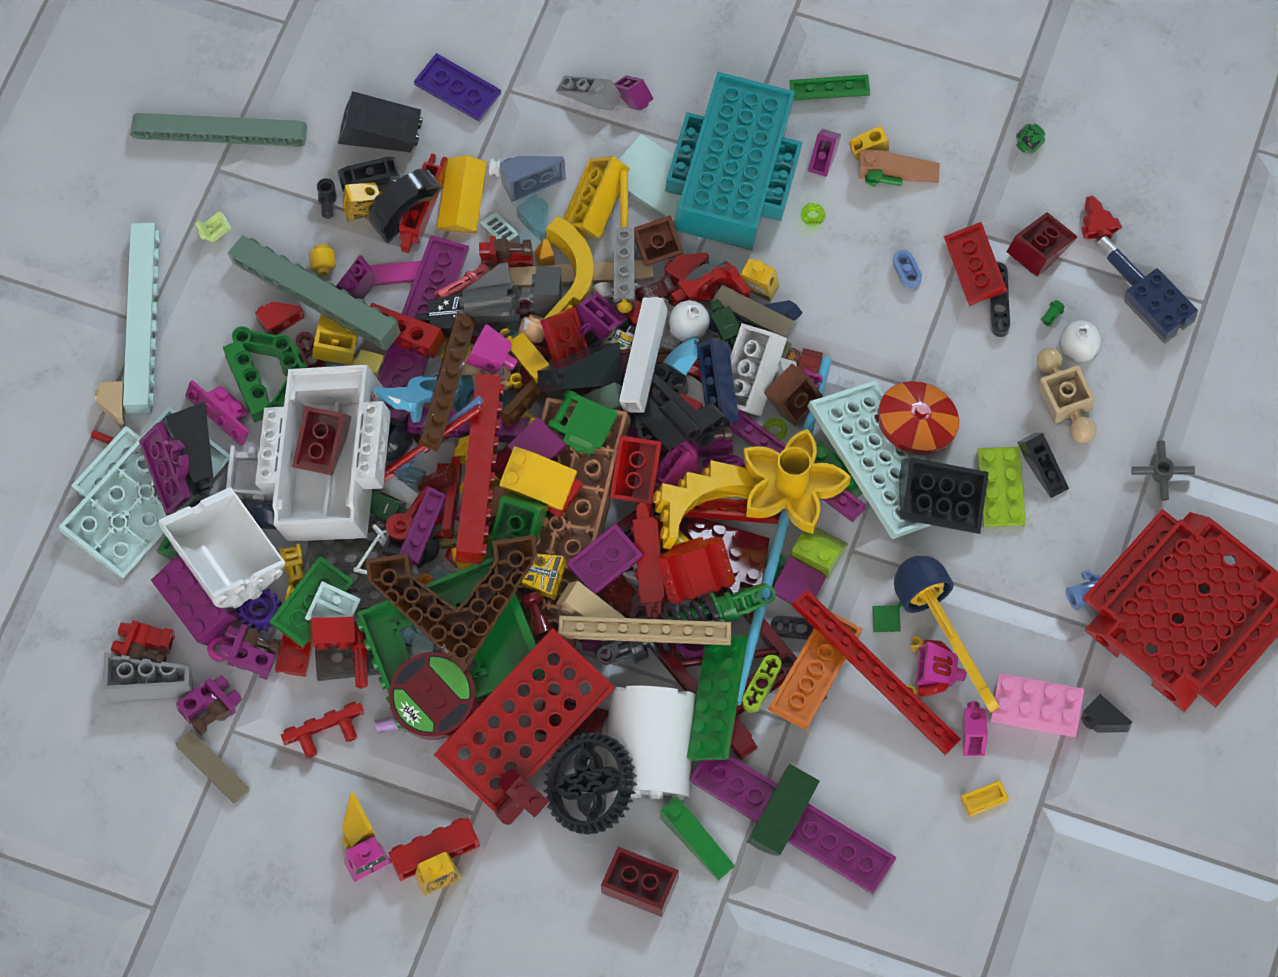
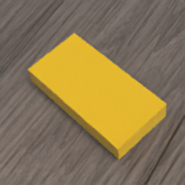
[960,780,1009,817]

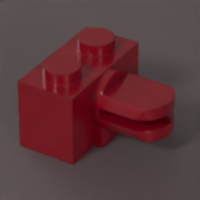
[495,768,549,825]

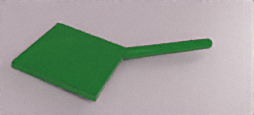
[872,602,903,632]

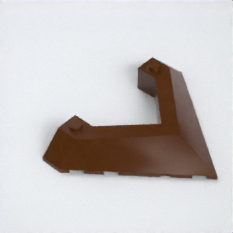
[366,535,538,673]

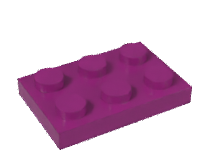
[566,523,643,595]

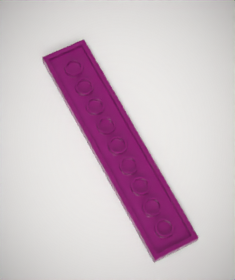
[377,235,469,423]
[689,755,896,895]

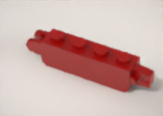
[399,153,448,253]
[631,502,669,619]

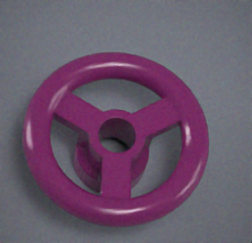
[702,454,743,468]

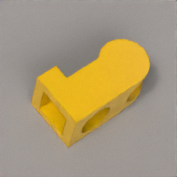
[848,126,889,159]

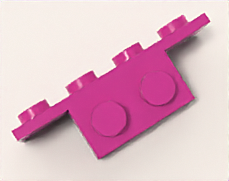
[185,380,249,446]

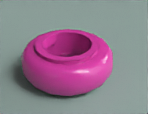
[207,636,233,662]

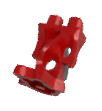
[670,261,752,309]

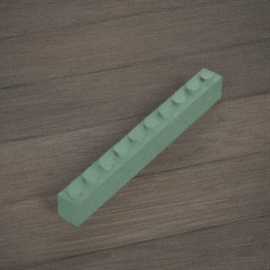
[228,235,401,351]

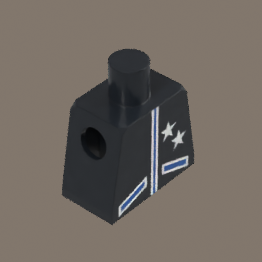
[416,294,462,337]

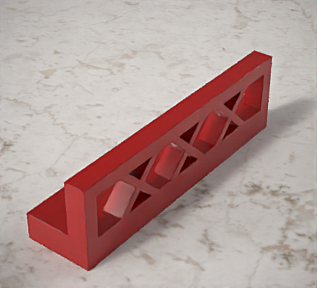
[433,456,463,539]

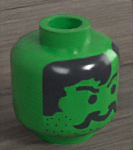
[1016,123,1045,153]

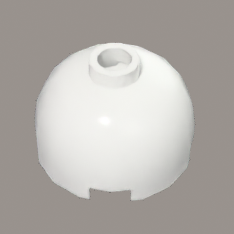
[668,300,710,342]
[1060,320,1101,362]

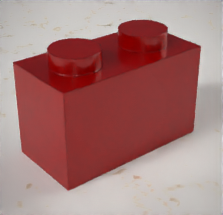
[309,617,355,650]

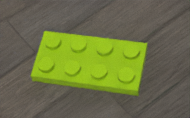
[977,447,1026,527]

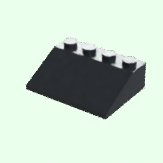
[899,457,989,534]

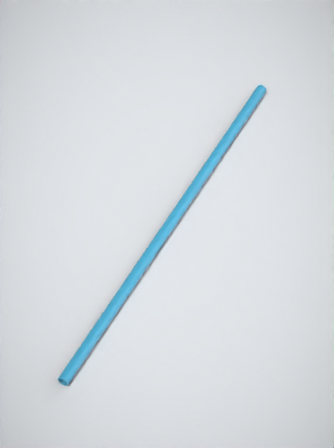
[737,357,832,705]

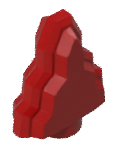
[1081,195,1122,242]

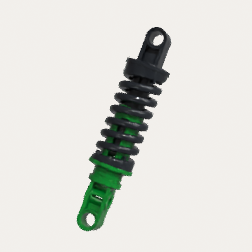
[594,583,776,665]

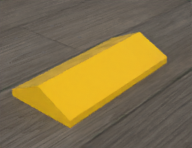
[437,155,487,234]

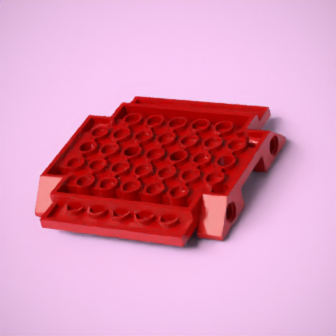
[1082,509,1278,712]

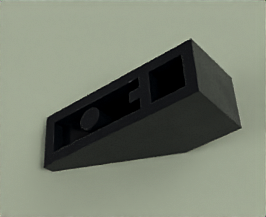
[1017,433,1069,498]

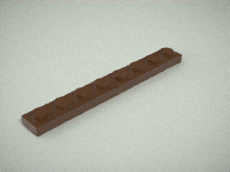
[418,312,476,452]
[501,330,597,429]

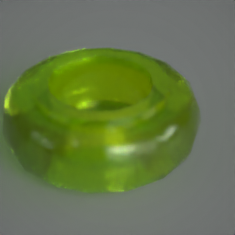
[801,203,826,226]
[762,418,788,441]

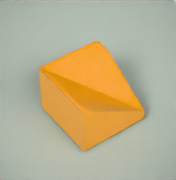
[534,238,555,266]

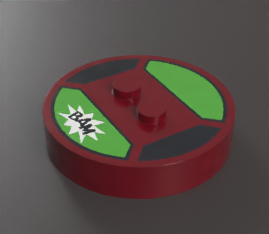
[389,652,477,740]

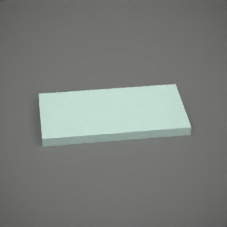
[619,134,704,242]

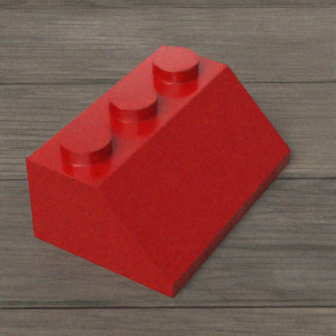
[610,435,662,505]

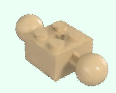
[1036,348,1096,443]

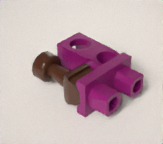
[687,424,733,459]
[218,624,281,680]
[175,675,242,735]

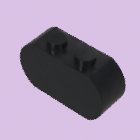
[337,157,400,192]

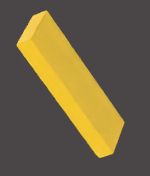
[510,332,550,383]

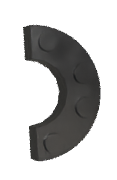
[369,169,443,244]

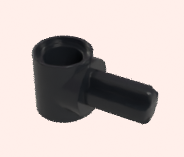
[317,178,337,219]

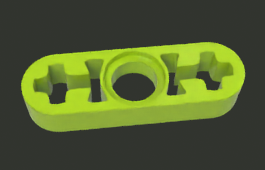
[742,655,781,713]

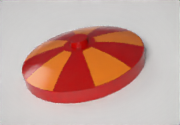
[877,381,959,455]

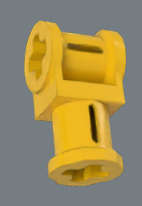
[279,543,304,587]

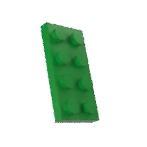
[269,556,354,648]

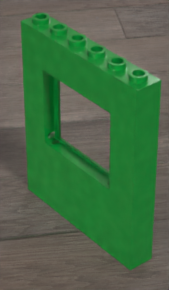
[356,557,545,733]

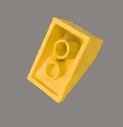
[499,446,577,510]

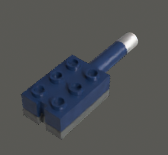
[1095,236,1198,344]

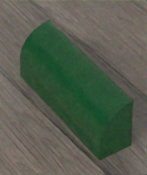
[747,764,820,856]

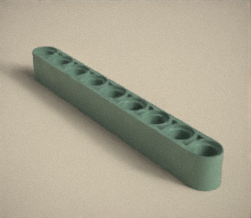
[130,113,307,147]

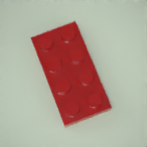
[944,222,1007,306]
[540,307,598,398]

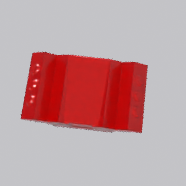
[656,537,736,604]

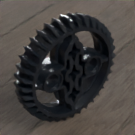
[543,732,638,835]

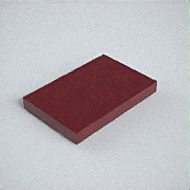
[536,691,609,750]

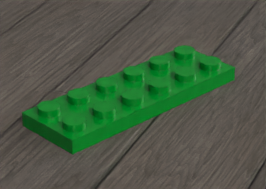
[687,635,748,761]

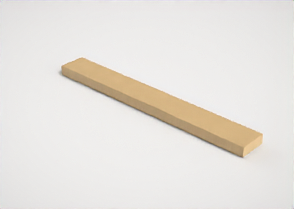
[509,260,654,288]
[558,616,732,645]

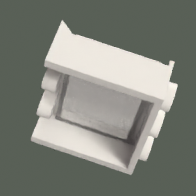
[226,445,274,503]

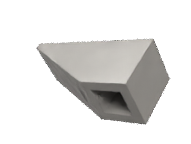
[556,75,621,110]

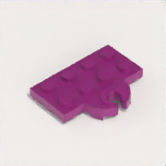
[139,422,191,516]

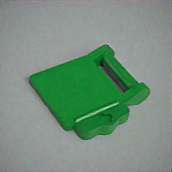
[547,390,618,455]

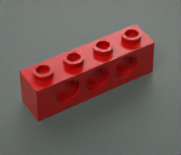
[369,303,446,358]

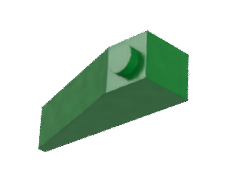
[660,797,735,881]

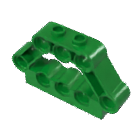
[223,326,307,423]

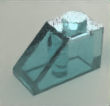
[516,194,549,242]

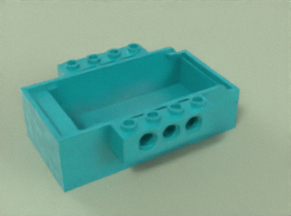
[665,71,803,251]

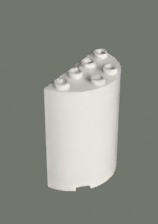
[159,487,285,608]
[605,686,696,801]

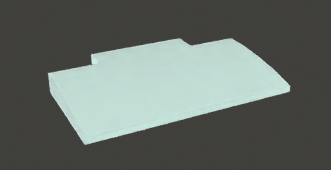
[59,406,230,579]

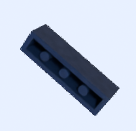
[697,339,739,425]

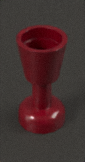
[522,592,552,640]

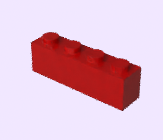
[388,818,480,882]

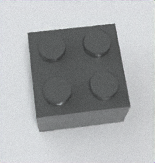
[530,266,562,319]

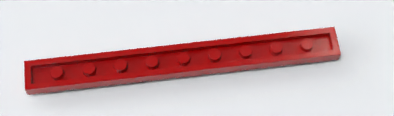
[791,589,961,755]

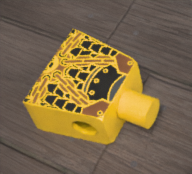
[343,182,385,222]
[415,852,462,896]

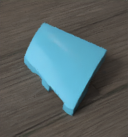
[663,337,699,375]

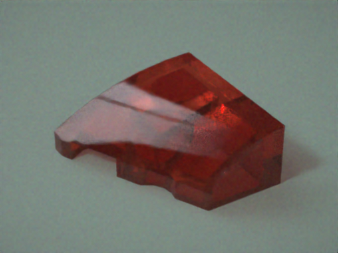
[597,575,636,613]

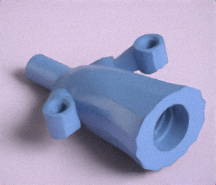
[1066,570,1102,611]

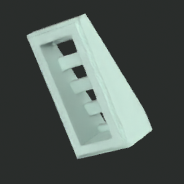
[480,212,520,243]

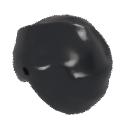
[386,419,413,462]

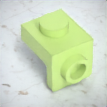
[195,211,232,243]

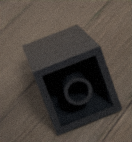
[338,91,423,153]
[537,342,623,392]
[165,402,213,495]

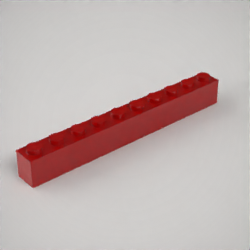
[455,373,504,564]

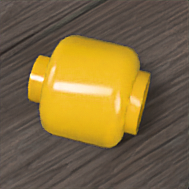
[309,244,336,276]

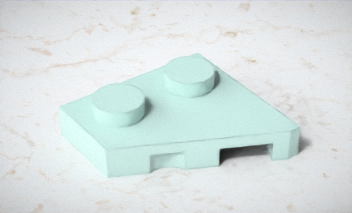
[305,581,361,620]

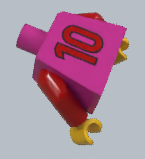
[907,636,967,697]

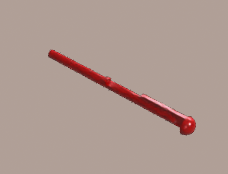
[372,405,482,491]

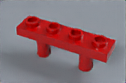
[280,702,364,759]

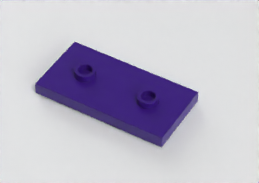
[414,53,501,122]

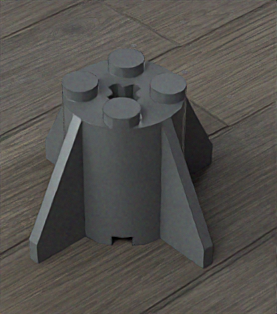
[459,262,522,337]

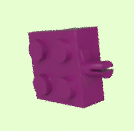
[576,292,627,341]

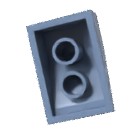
[500,156,566,202]

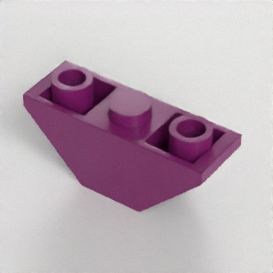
[335,255,375,299]

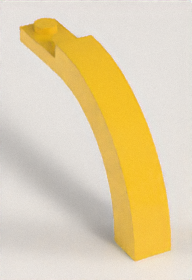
[543,216,594,332]

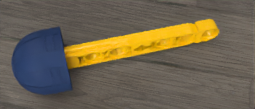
[894,556,1000,713]

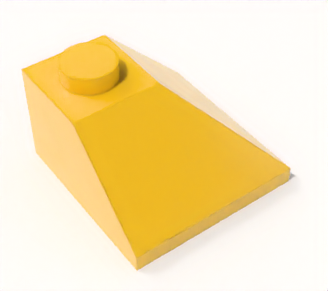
[341,792,375,849]

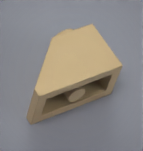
[94,381,125,427]

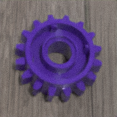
[236,589,282,633]

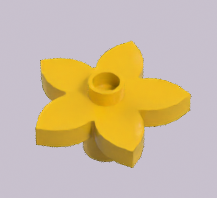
[743,429,851,534]

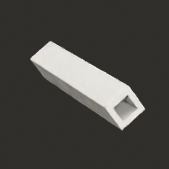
[619,297,668,413]

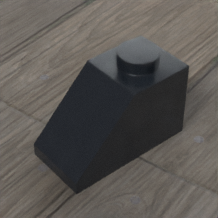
[1081,694,1132,733]

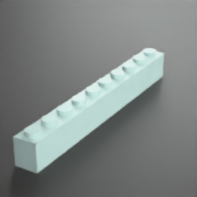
[123,223,161,414]

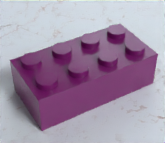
[151,554,239,646]

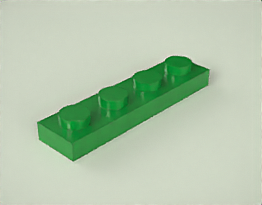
[789,74,870,101]

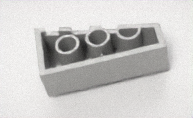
[103,652,193,702]

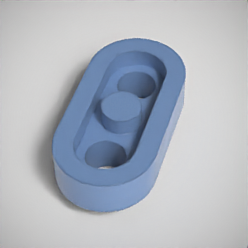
[893,250,922,288]

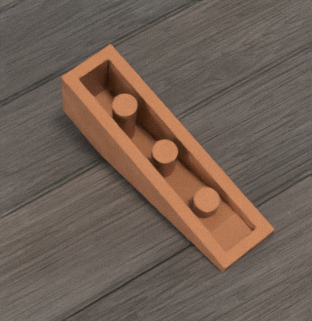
[859,149,940,183]

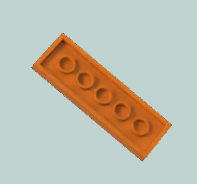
[768,611,863,730]

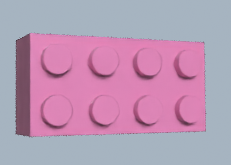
[990,673,1084,737]

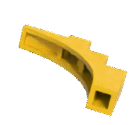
[653,460,758,550]

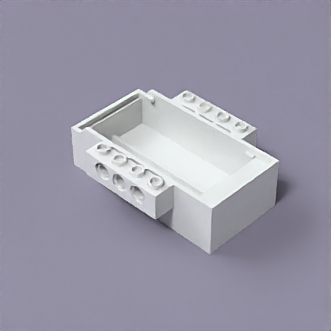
[255,365,391,541]

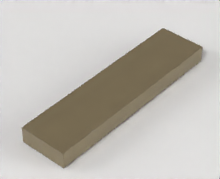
[712,285,794,337]
[175,730,250,804]

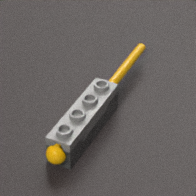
[614,170,635,313]

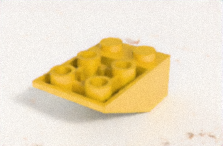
[312,314,358,365]

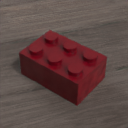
[601,847,679,917]

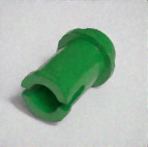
[1041,300,1065,327]

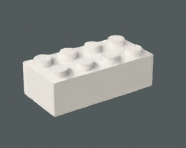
[730,323,787,417]

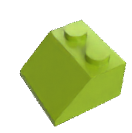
[791,528,848,579]

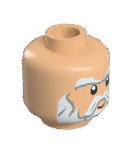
[518,314,545,345]

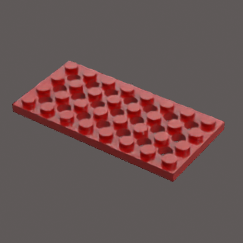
[433,628,615,812]

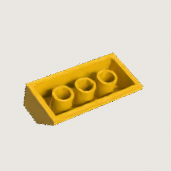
[563,156,630,239]

